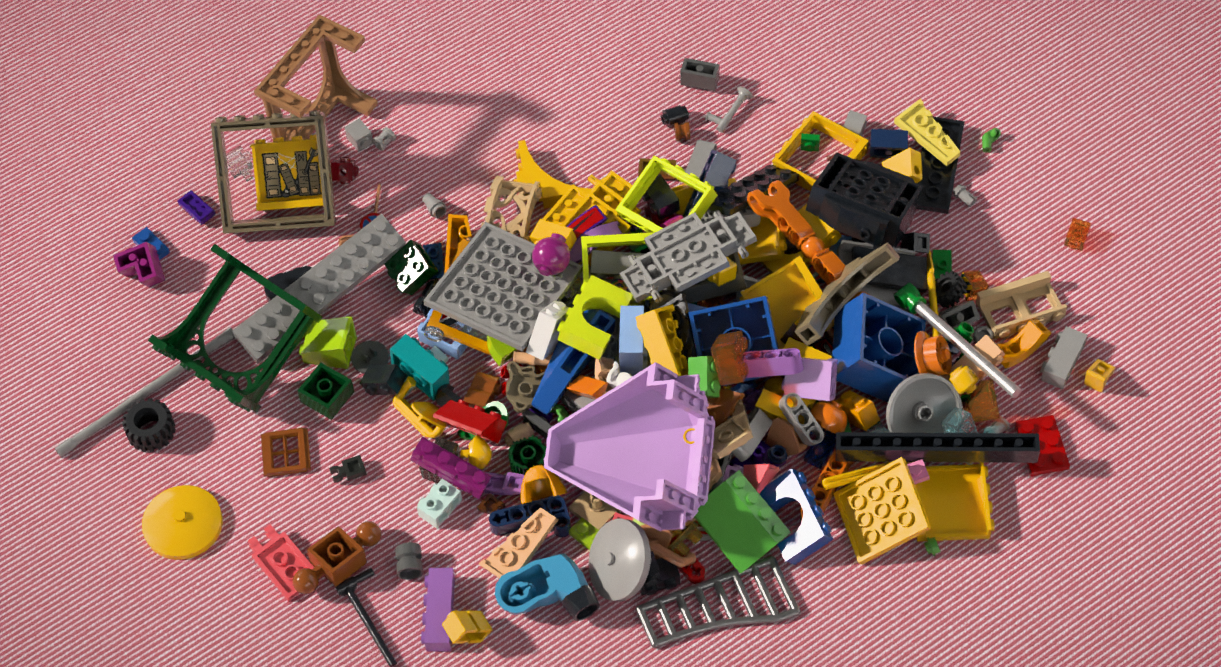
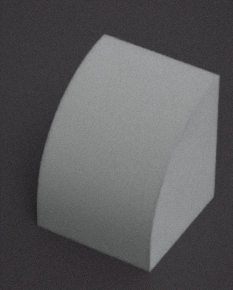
[844,110,867,136]

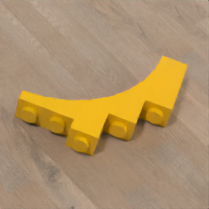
[513,140,592,208]

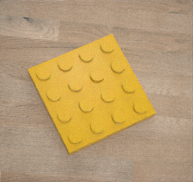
[833,457,932,565]

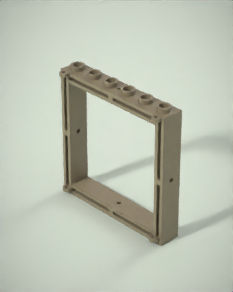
[211,110,336,234]

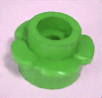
[924,537,941,556]

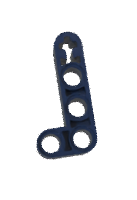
[489,496,571,538]

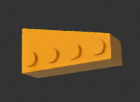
[444,214,472,274]

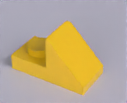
[1084,359,1116,392]

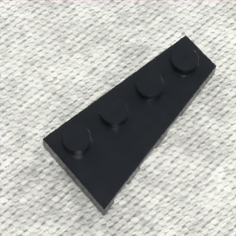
[659,293,697,364]

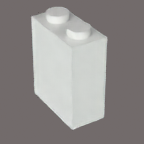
[526,301,569,360]

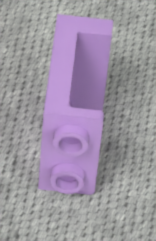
[782,357,838,401]

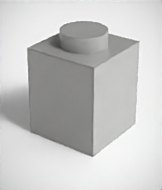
[344,118,373,152]

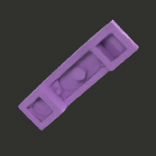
[447,471,524,495]

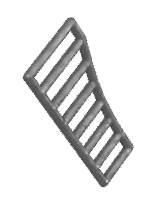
[636,556,800,648]

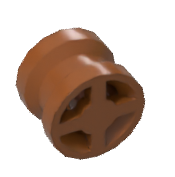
[674,122,691,141]

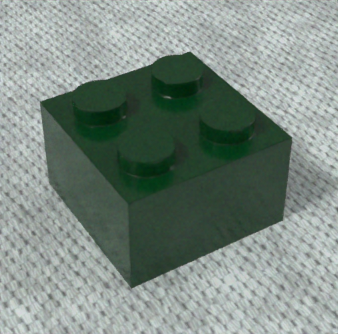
[297,362,355,420]

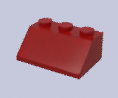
[433,399,507,444]

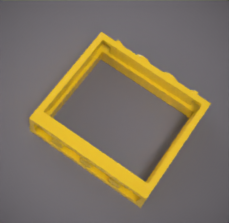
[772,111,869,192]

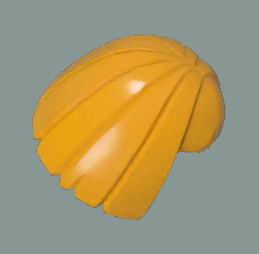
[521,465,567,504]

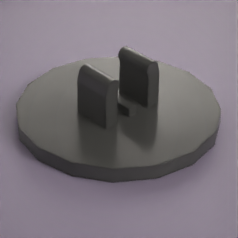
[351,340,389,374]

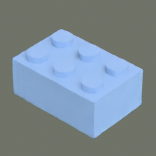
[619,306,648,376]

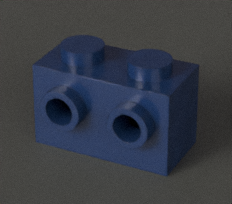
[870,129,908,158]

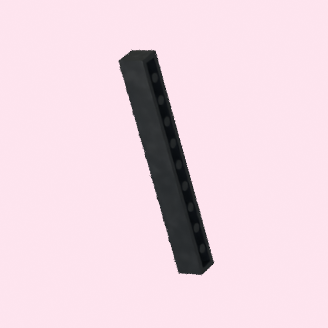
[835,432,1040,463]

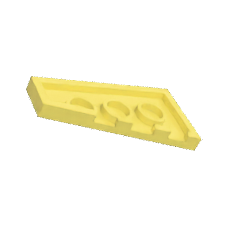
[894,99,960,166]

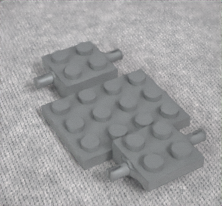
[620,211,757,303]

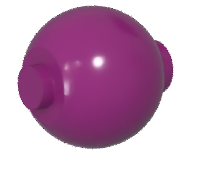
[532,233,570,276]

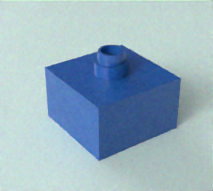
[832,292,926,403]
[688,296,779,386]

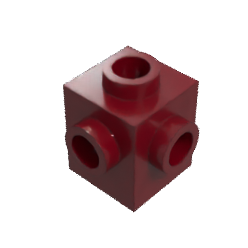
[331,157,359,184]

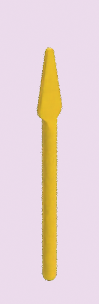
[927,249,940,337]

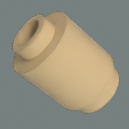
[504,422,535,448]

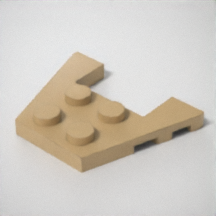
[712,399,753,459]

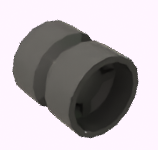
[395,542,423,580]

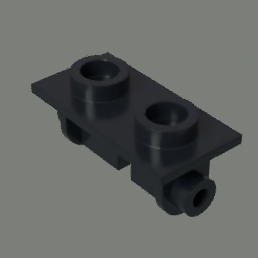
[413,278,439,318]

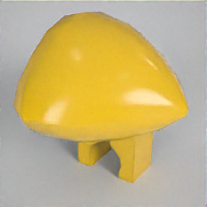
[461,435,492,470]

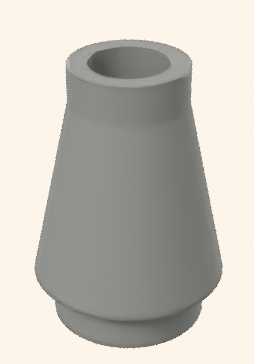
[422,193,447,218]

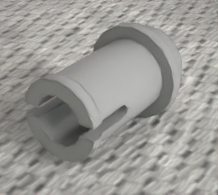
[953,184,977,207]

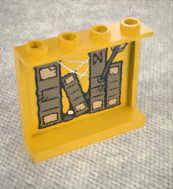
[250,135,323,211]

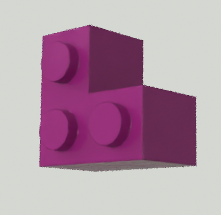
[113,242,166,287]

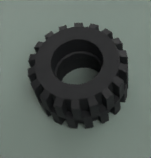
[122,398,176,452]

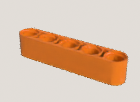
[800,450,853,523]

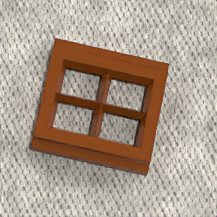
[261,427,311,477]

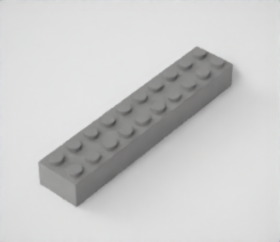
[232,213,406,364]

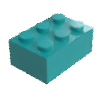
[390,334,450,401]

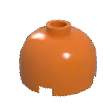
[810,400,848,434]

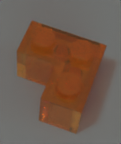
[711,331,749,386]

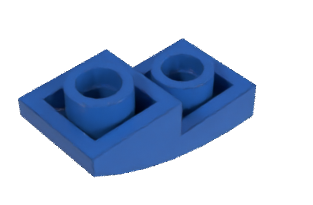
[423,243,444,280]

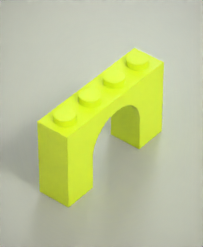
[557,275,633,360]

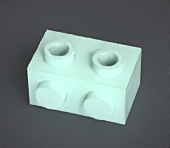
[417,479,462,529]

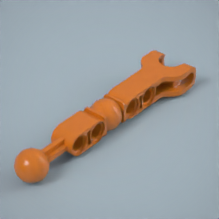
[747,180,871,302]

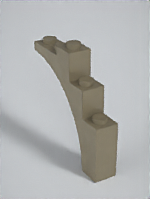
[795,242,900,346]

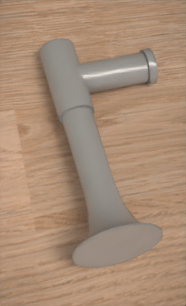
[705,87,753,133]

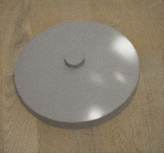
[886,373,963,433]
[589,519,651,601]

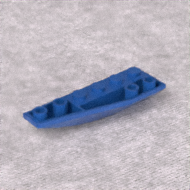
[531,309,616,415]

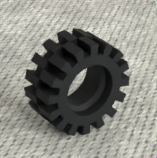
[935,271,967,308]

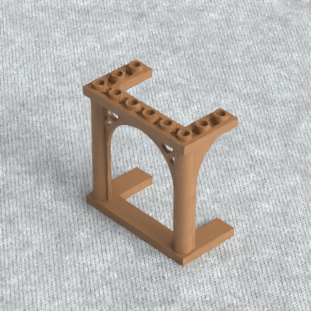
[254,15,378,141]

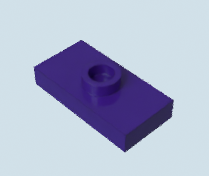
[177,190,216,225]

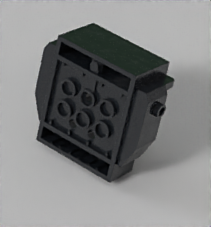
[805,152,923,252]

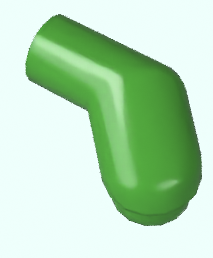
[550,404,569,422]

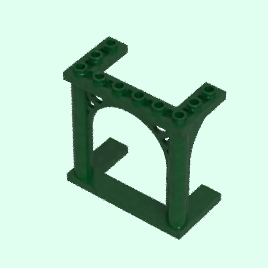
[148,244,323,412]

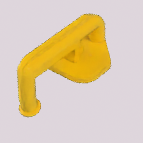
[393,376,447,438]

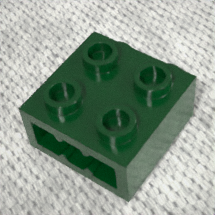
[384,240,438,295]

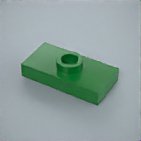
[932,250,952,283]

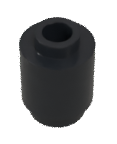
[661,105,689,128]

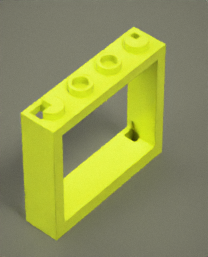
[615,156,718,233]
[581,232,655,310]

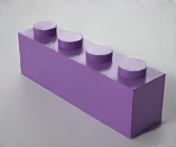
[421,568,455,651]

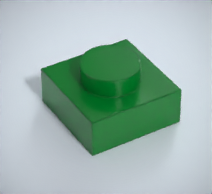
[801,133,820,152]

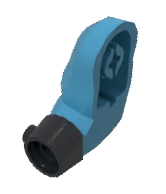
[495,554,600,621]

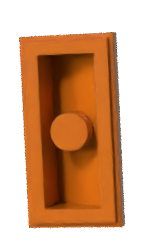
[566,375,609,400]

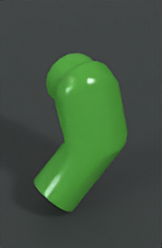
[982,128,1001,153]

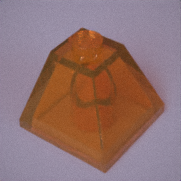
[963,379,1000,423]

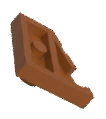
[706,387,745,428]

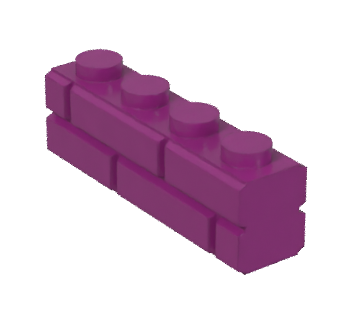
[410,436,492,499]

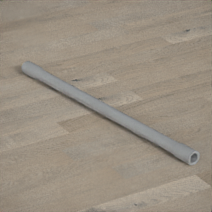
[55,327,235,458]

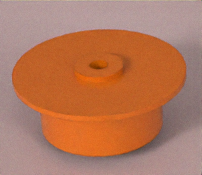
[914,331,952,376]

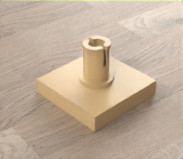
[569,491,621,530]

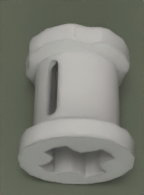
[372,127,396,151]

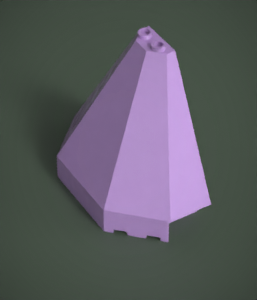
[544,362,715,531]

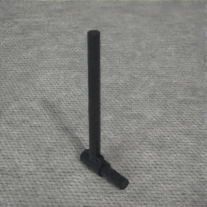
[334,568,397,667]

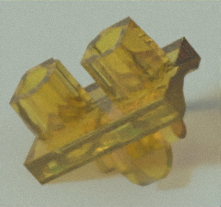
[668,521,703,557]

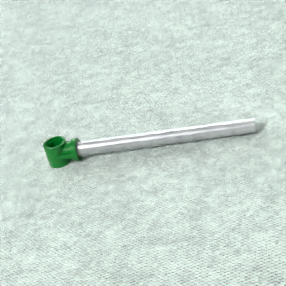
[893,282,1021,398]

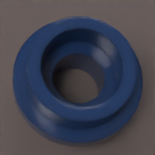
[767,445,787,464]

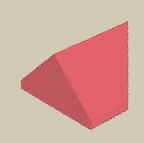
[743,464,780,493]

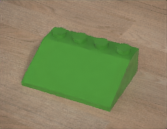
[694,470,791,574]

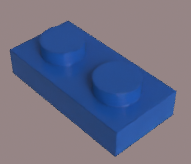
[132,227,170,260]

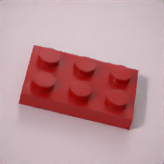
[1014,415,1070,476]

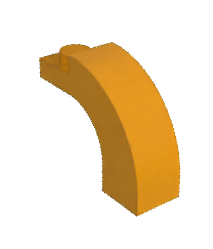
[997,320,1052,368]

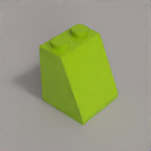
[299,316,357,369]

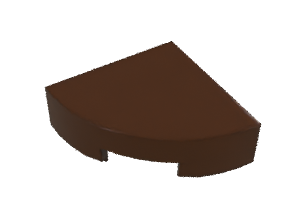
[477,493,506,514]

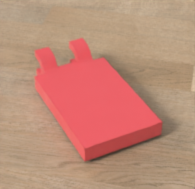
[248,524,314,601]

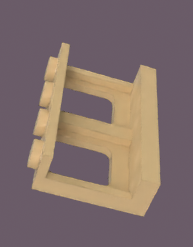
[976,271,1067,339]

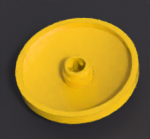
[142,485,223,560]

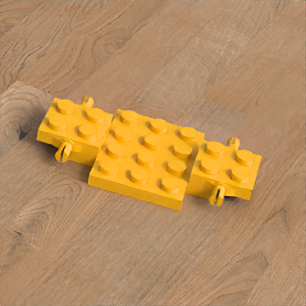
[542,170,641,286]

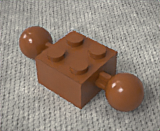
[293,521,382,594]

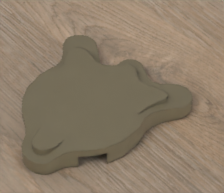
[506,361,545,413]

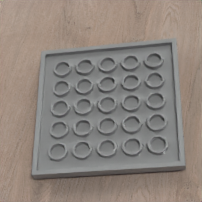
[423,222,583,351]

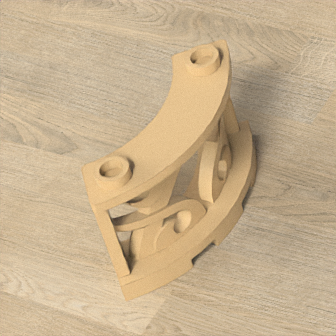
[481,176,542,242]

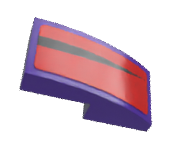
[566,205,608,241]

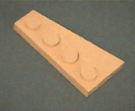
[479,508,558,579]

